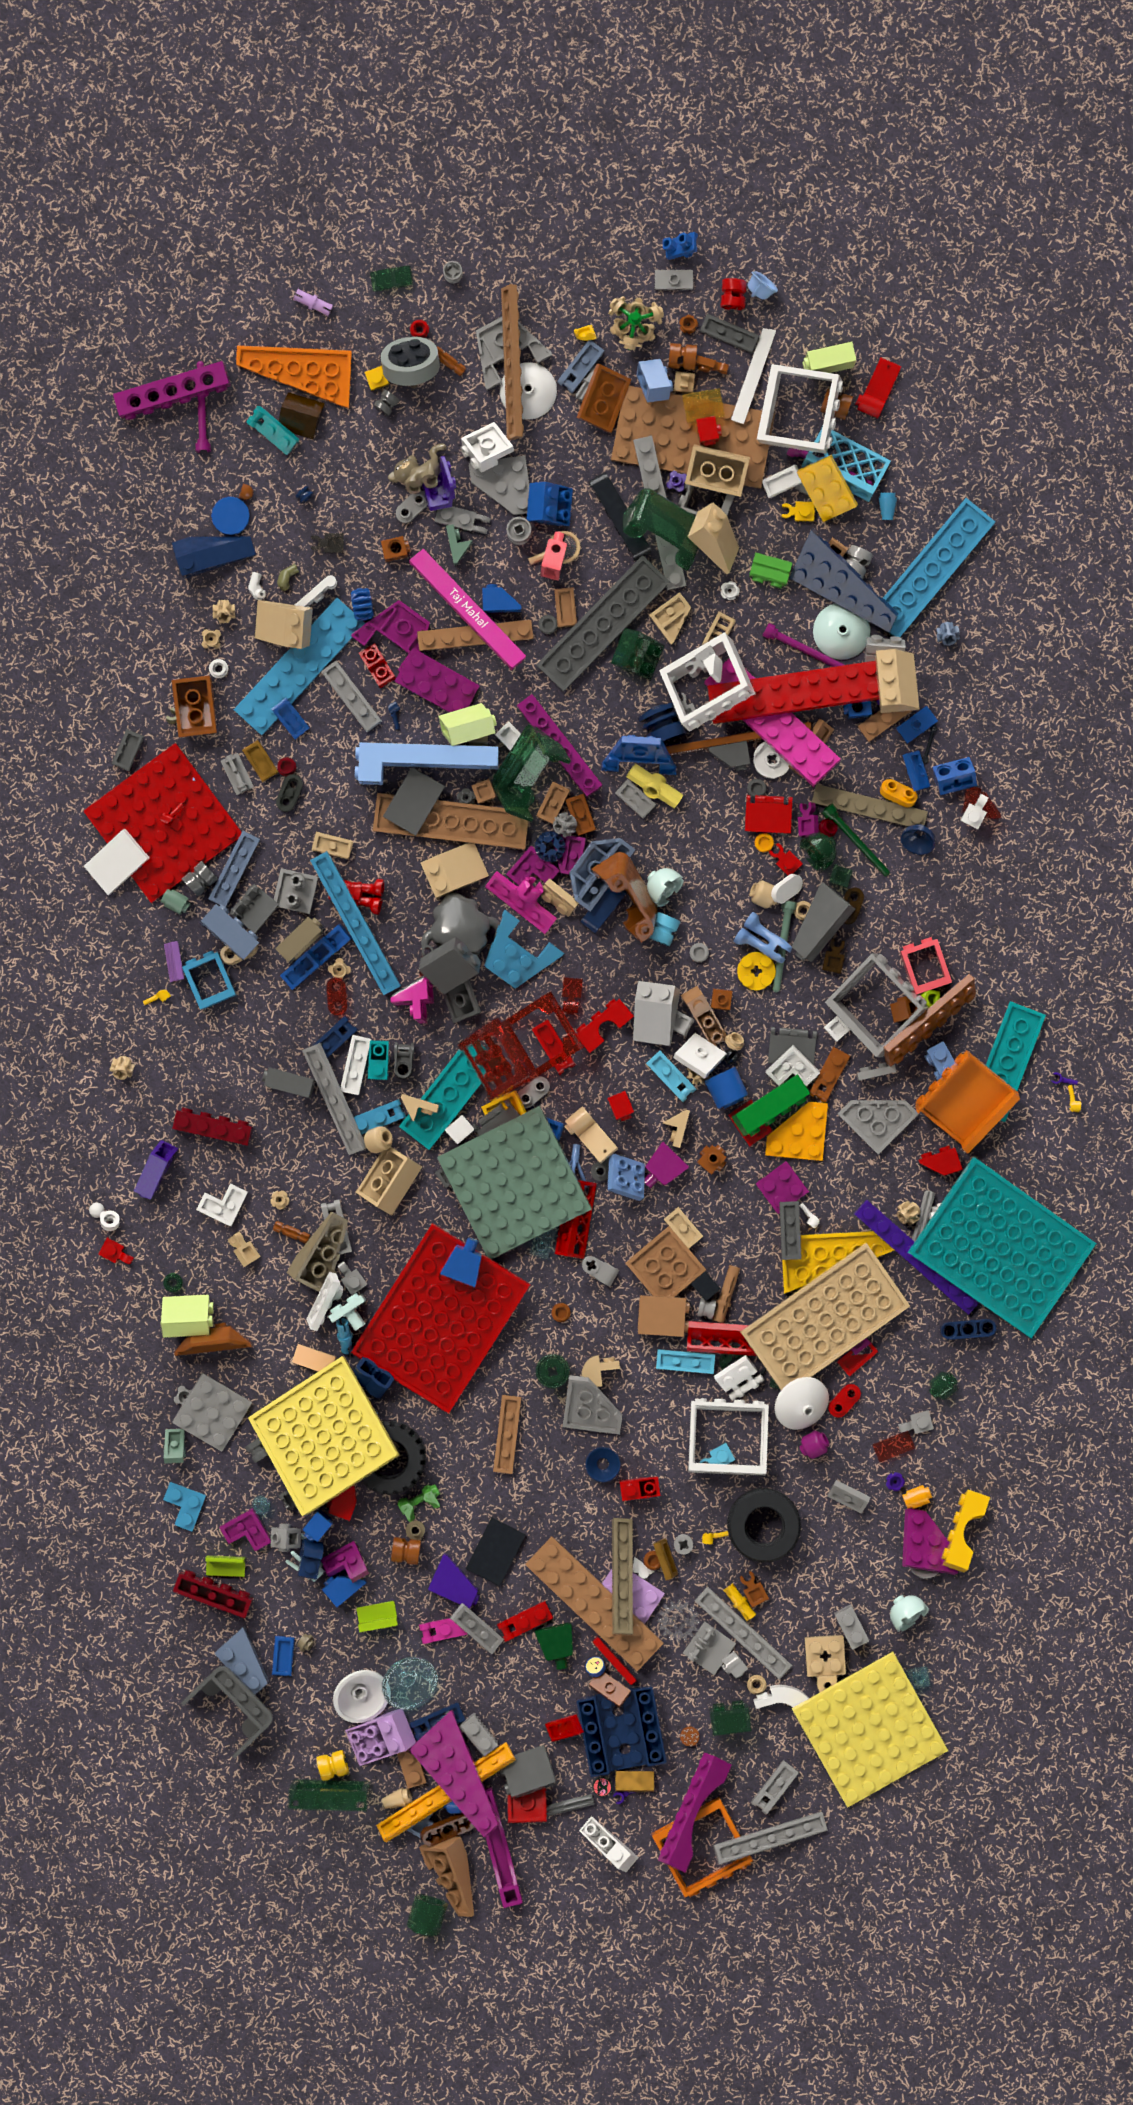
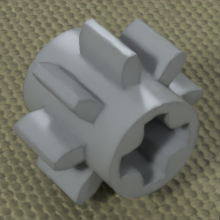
[553,812,577,837]

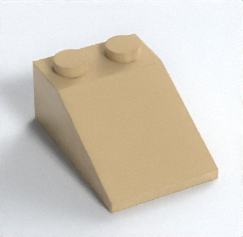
[688,502,739,574]
[255,600,313,649]
[421,843,489,899]

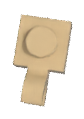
[228,1232,260,1267]

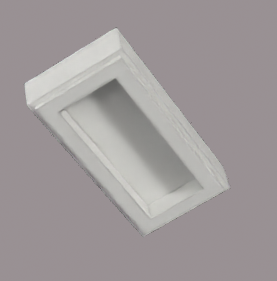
[762,465,802,498]

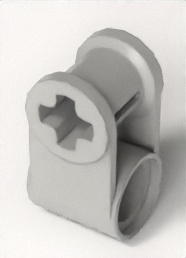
[582,1256,620,1287]

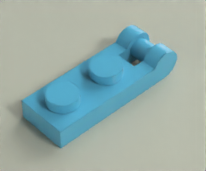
[646,1051,697,1102]

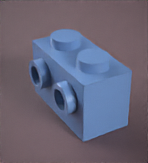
[636,359,673,403]
[924,1041,955,1081]

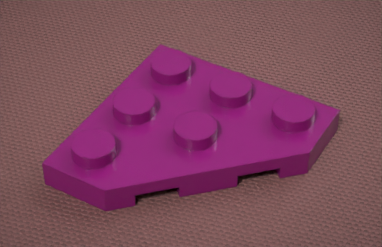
[902,1508,958,1575]

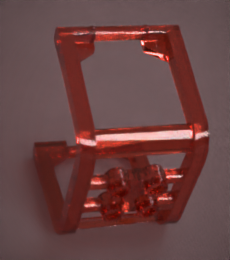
[457,991,584,1102]

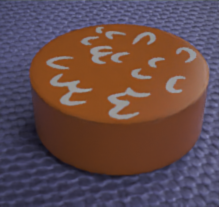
[680,1726,699,1746]

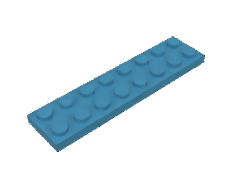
[883,498,995,637]
[234,598,365,736]

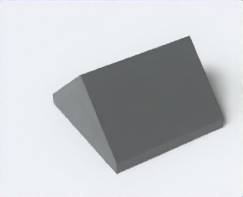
[443,980,481,1023]

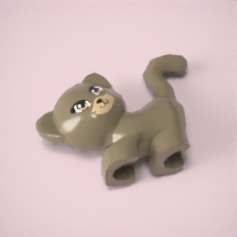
[388,443,447,494]

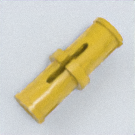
[723,1583,756,1621]

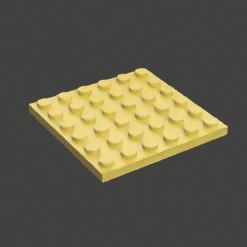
[248,1356,399,1517]
[792,1652,948,1808]

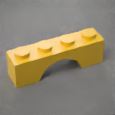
[941,1490,990,1573]

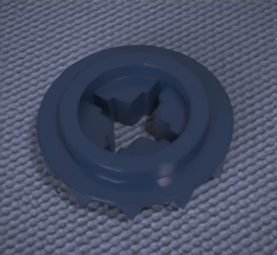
[535,831,565,862]

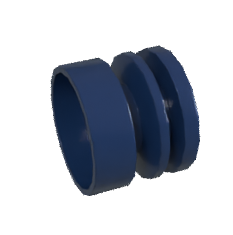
[638,703,687,743]

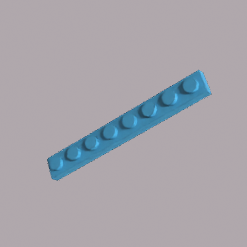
[310,851,401,995]

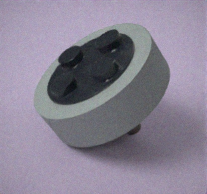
[381,337,440,388]

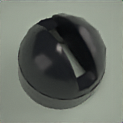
[724,1049,739,1064]

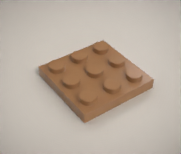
[625,1226,706,1297]

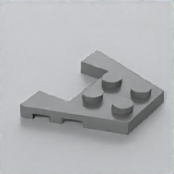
[476,317,552,391]

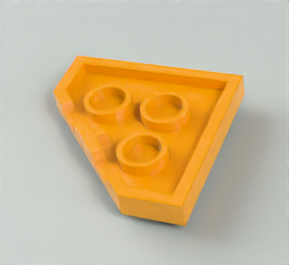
[765,1102,828,1161]

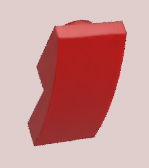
[359,643,396,688]

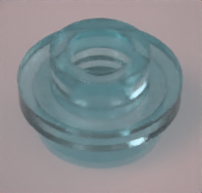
[252,1495,270,1514]

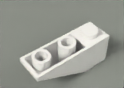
[579,1816,639,1872]

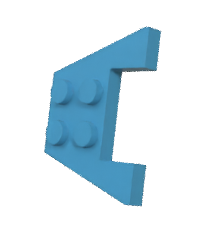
[484,910,564,989]

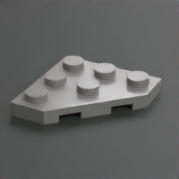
[469,456,529,515]
[837,1100,919,1154]
[563,1375,622,1434]

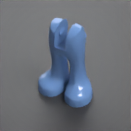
[733,912,792,963]

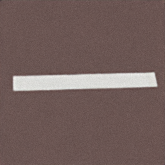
[731,328,776,424]

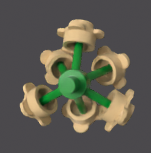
[609,296,664,350]

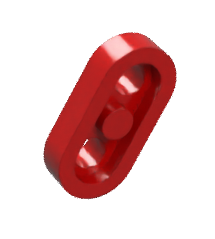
[828,1384,861,1418]

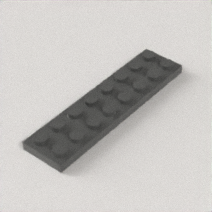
[536,555,670,692]

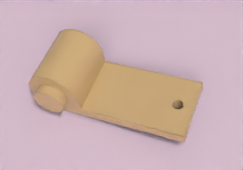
[564,1106,618,1163]

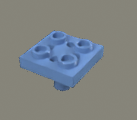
[608,1153,645,1201]

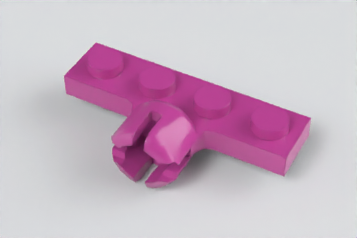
[485,871,557,934]

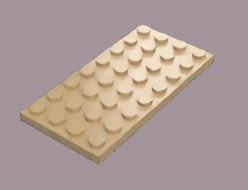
[741,1243,910,1390]

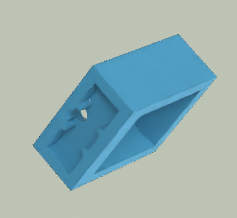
[182,951,237,1010]

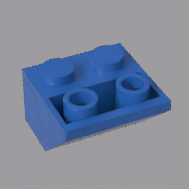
[527,482,573,526]

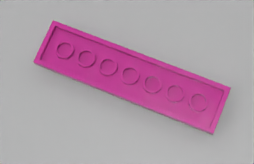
[704,658,841,787]

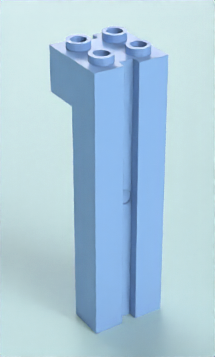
[355,742,499,785]

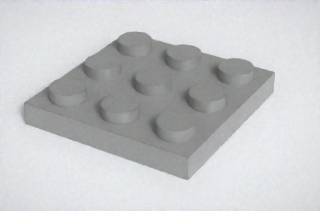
[172,1372,252,1452]

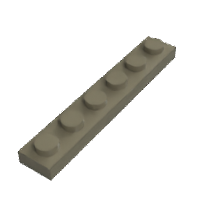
[812,784,928,827]
[612,1518,633,1635]

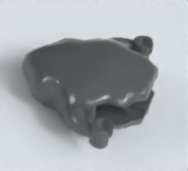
[421,892,500,957]

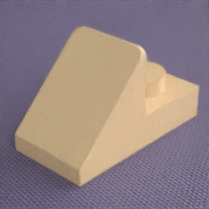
[401,1094,439,1122]
[663,1110,690,1148]

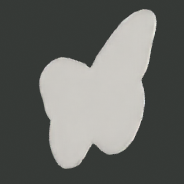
[633,1557,655,1579]

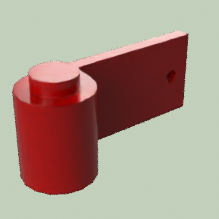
[855,357,902,419]

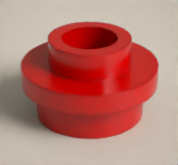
[410,320,429,338]

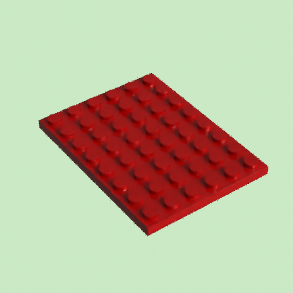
[351,1223,530,1414]

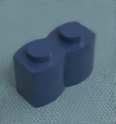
[353,1357,394,1398]

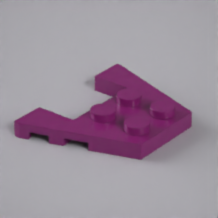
[351,600,430,672]

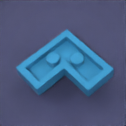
[163,1482,206,1532]

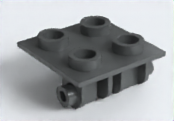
[230,884,280,934]

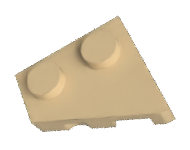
[649,592,691,645]

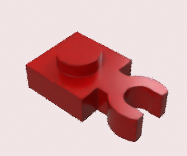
[769,843,803,876]

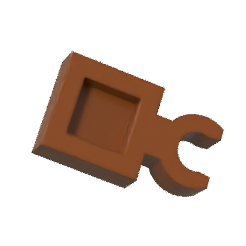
[695,355,729,374]
[740,1571,769,1608]

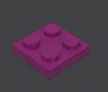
[755,1161,809,1214]

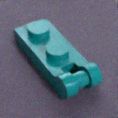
[246,406,300,455]

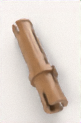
[712,1265,741,1324]

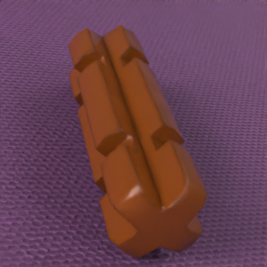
[437,346,466,376]
[273,1221,310,1243]

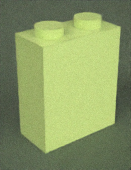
[803,342,856,373]
[438,703,497,746]
[161,1295,214,1337]

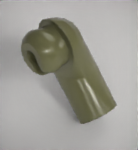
[277,564,299,591]

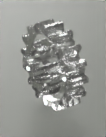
[658,1600,700,1642]

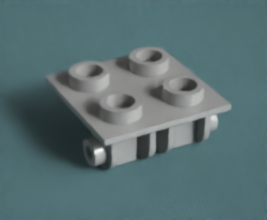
[683,1621,736,1675]

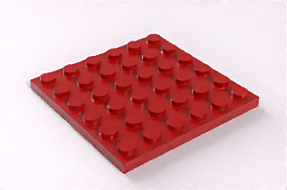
[83,743,242,903]

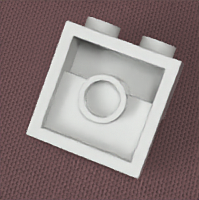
[461,422,514,473]

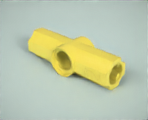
[626,763,683,808]

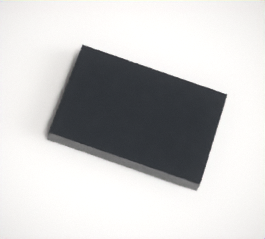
[466,1517,526,1586]

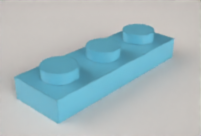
[656,1349,715,1374]

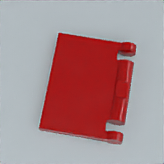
[745,795,793,834]

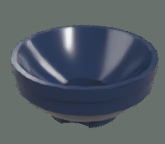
[901,824,936,855]
[585,1447,620,1482]

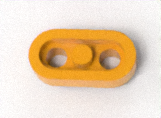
[880,779,918,808]

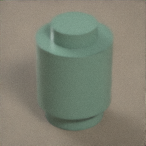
[161,889,191,915]

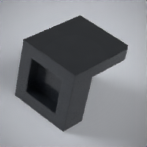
[691,1271,720,1301]

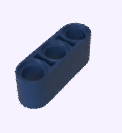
[580,887,627,934]
[939,1319,997,1340]

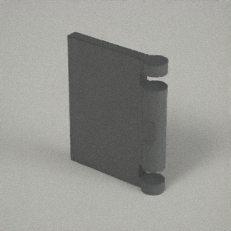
[768,1027,817,1065]
[472,1099,520,1136]

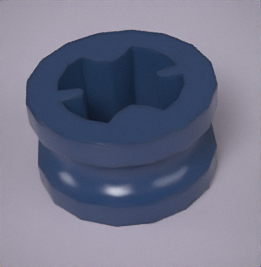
[295,485,314,504]

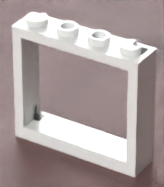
[757,364,843,454]
[659,632,755,731]
[688,1398,769,1476]

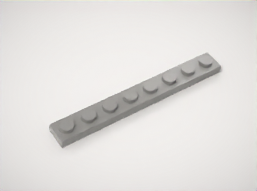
[633,436,686,590]

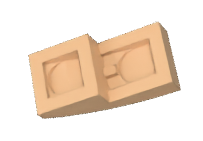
[292,1344,337,1371]

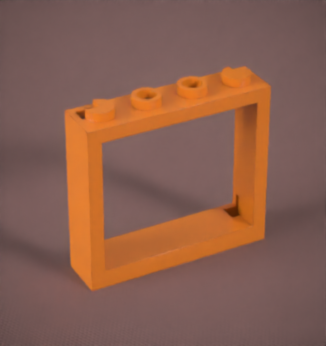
[652,1797,753,1897]

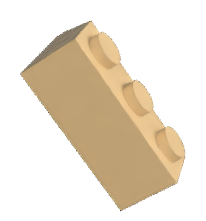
[685,444,750,497]
[875,649,919,713]
[356,1147,422,1216]

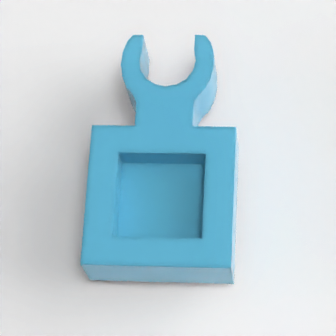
[700,1443,735,1464]

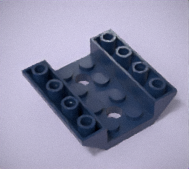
[576,1686,667,1777]

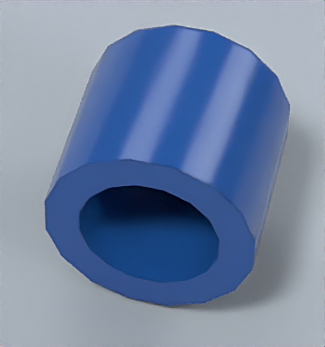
[705,1067,748,1109]

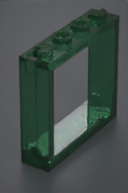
[288,1779,371,1811]

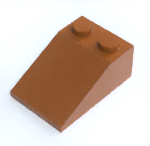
[171,675,217,738]

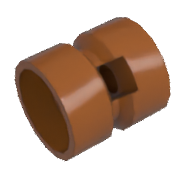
[668,343,697,370]
[820,388,853,420]
[391,1537,421,1565]

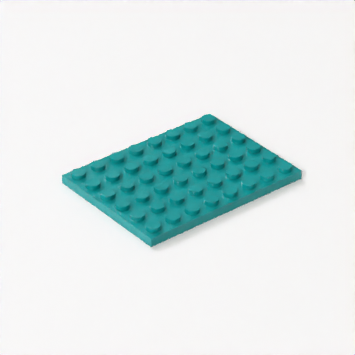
[908,1157,1097,1338]

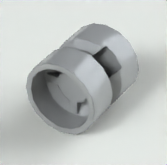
[506,517,532,545]
[846,545,873,579]

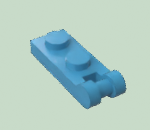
[354,1099,406,1135]

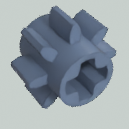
[936,622,960,645]

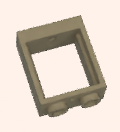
[275,917,324,964]

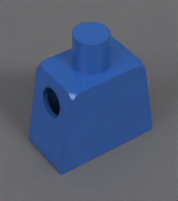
[440,1237,482,1287]

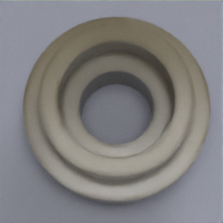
[406,1520,425,1540]
[297,1633,314,1652]

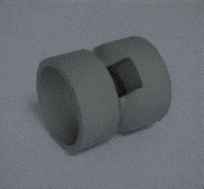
[182,861,218,897]

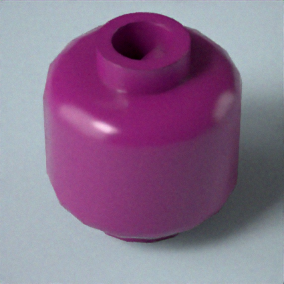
[800,1431,830,1459]

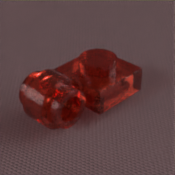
[562,977,583,1015]

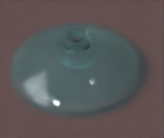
[382,1657,438,1710]

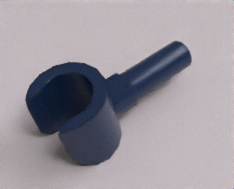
[388,701,400,729]

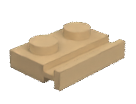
[541,879,579,917]

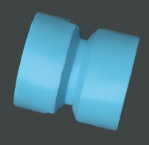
[649,912,680,947]

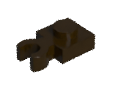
[822,939,845,974]

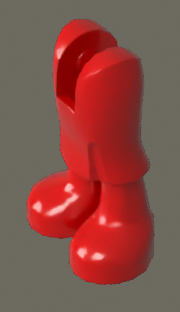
[328,879,385,915]

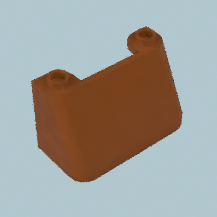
[591,852,658,943]

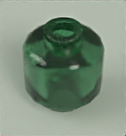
[929,1371,958,1400]

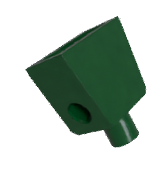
[535,1622,573,1670]

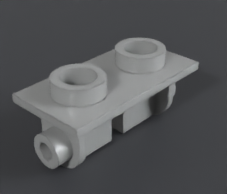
[221,753,254,795]

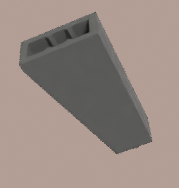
[792,882,855,962]

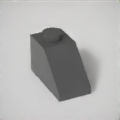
[708,741,750,771]

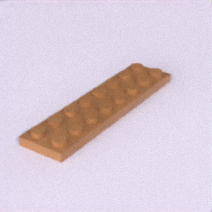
[373,793,530,850]
[525,1536,664,1671]

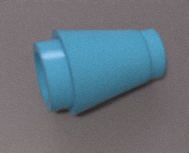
[879,493,897,520]

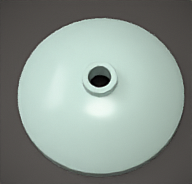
[813,603,870,660]

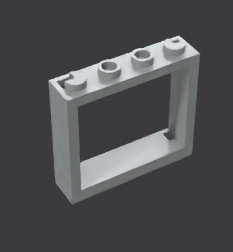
[825,954,929,1057]

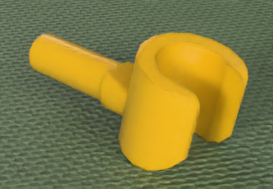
[143,990,171,1005]
[1068,1085,1081,1112]
[702,1531,729,1544]

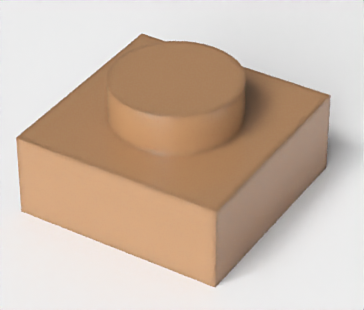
[472,779,497,804]

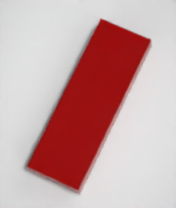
[593,1635,636,1685]

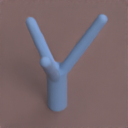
[569,1144,588,1187]

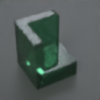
[828,864,852,889]

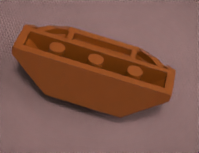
[174,1323,253,1356]

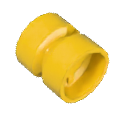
[316,1750,349,1781]

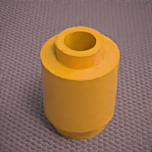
[902,1485,932,1509]

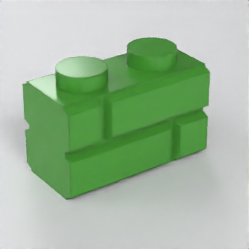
[749,553,792,589]

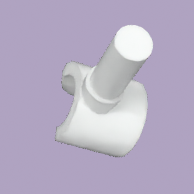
[799,1203,819,1228]

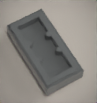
[111,729,145,772]

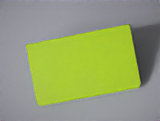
[205,1555,246,1577]
[356,1601,398,1632]

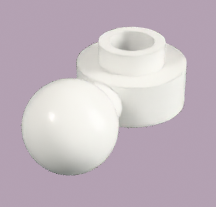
[89,1203,120,1231]

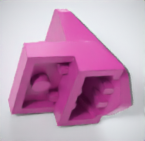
[391,976,434,1023]

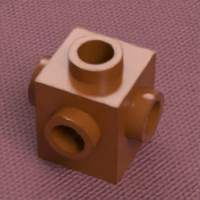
[697,1144,727,1175]

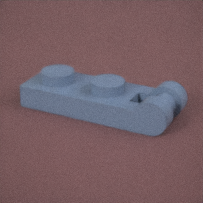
[557,340,605,394]

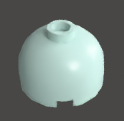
[647,868,684,907]
[890,1595,929,1632]

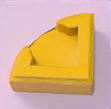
[573,325,597,341]

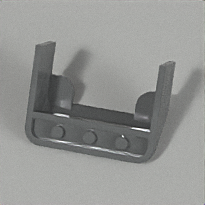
[181,1666,273,1759]

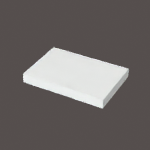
[84,829,149,895]

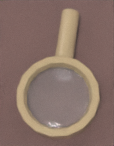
[528,531,580,565]

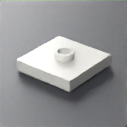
[673,1033,726,1079]

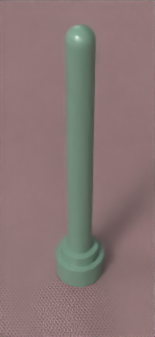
[773,901,797,992]

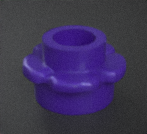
[886,1472,905,1491]

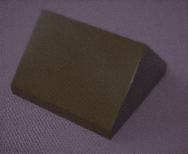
[278,392,325,440]

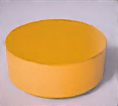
[754,833,774,852]

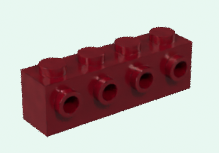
[172,1107,253,1146]
[172,1570,253,1618]

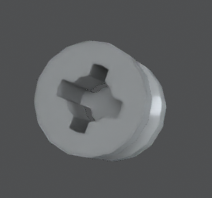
[697,1297,716,1319]
[674,1534,693,1554]

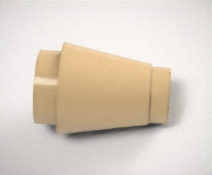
[382,1788,412,1809]

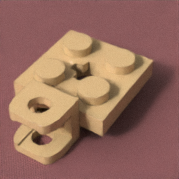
[805,1635,846,1692]

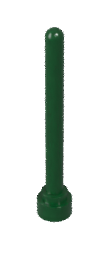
[821,803,890,876]

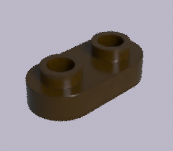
[843,887,864,925]

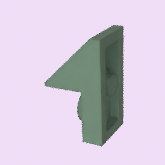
[446,524,473,566]
[164,1429,186,1464]

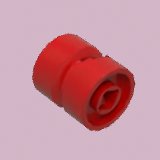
[720,278,747,310]

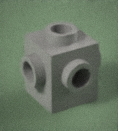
[271,1524,301,1552]

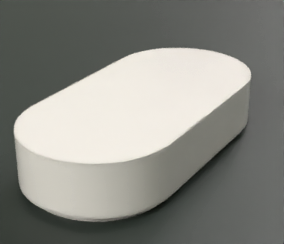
[771,874,803,904]

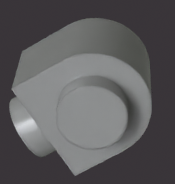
[722,1651,748,1678]

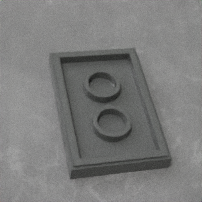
[383,767,445,836]

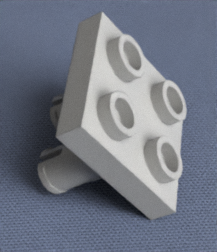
[274,868,319,914]

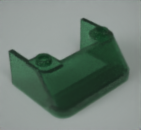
[492,725,571,822]

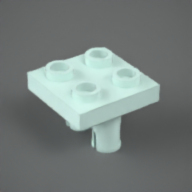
[328,1293,366,1331]

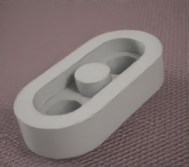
[396,490,428,523]
[518,1077,550,1108]

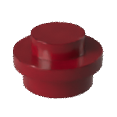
[277,757,296,776]
[819,818,838,838]

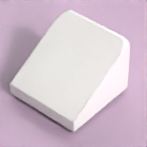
[703,654,722,683]

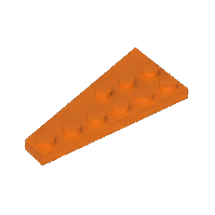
[236,345,352,409]

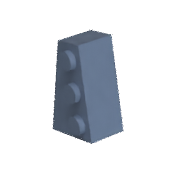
[199,904,259,960]
[214,1625,269,1694]

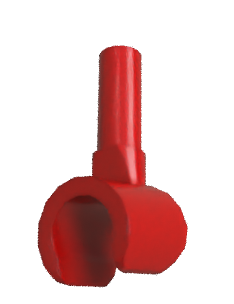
[160,803,184,825]

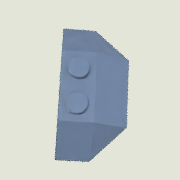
[569,838,635,911]

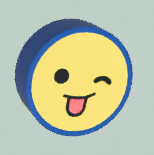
[585,1657,606,1677]

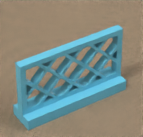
[801,427,891,502]

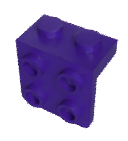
[422,456,456,511]

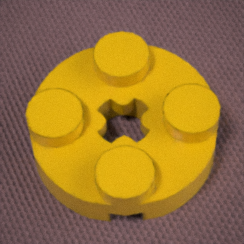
[737,952,776,990]

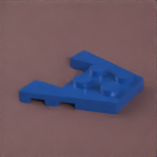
[602,735,676,775]

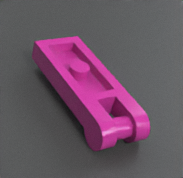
[419,1618,468,1644]

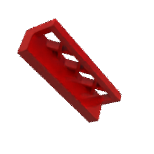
[555,1180,597,1259]
[687,1321,757,1356]

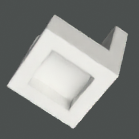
[445,1115,474,1145]

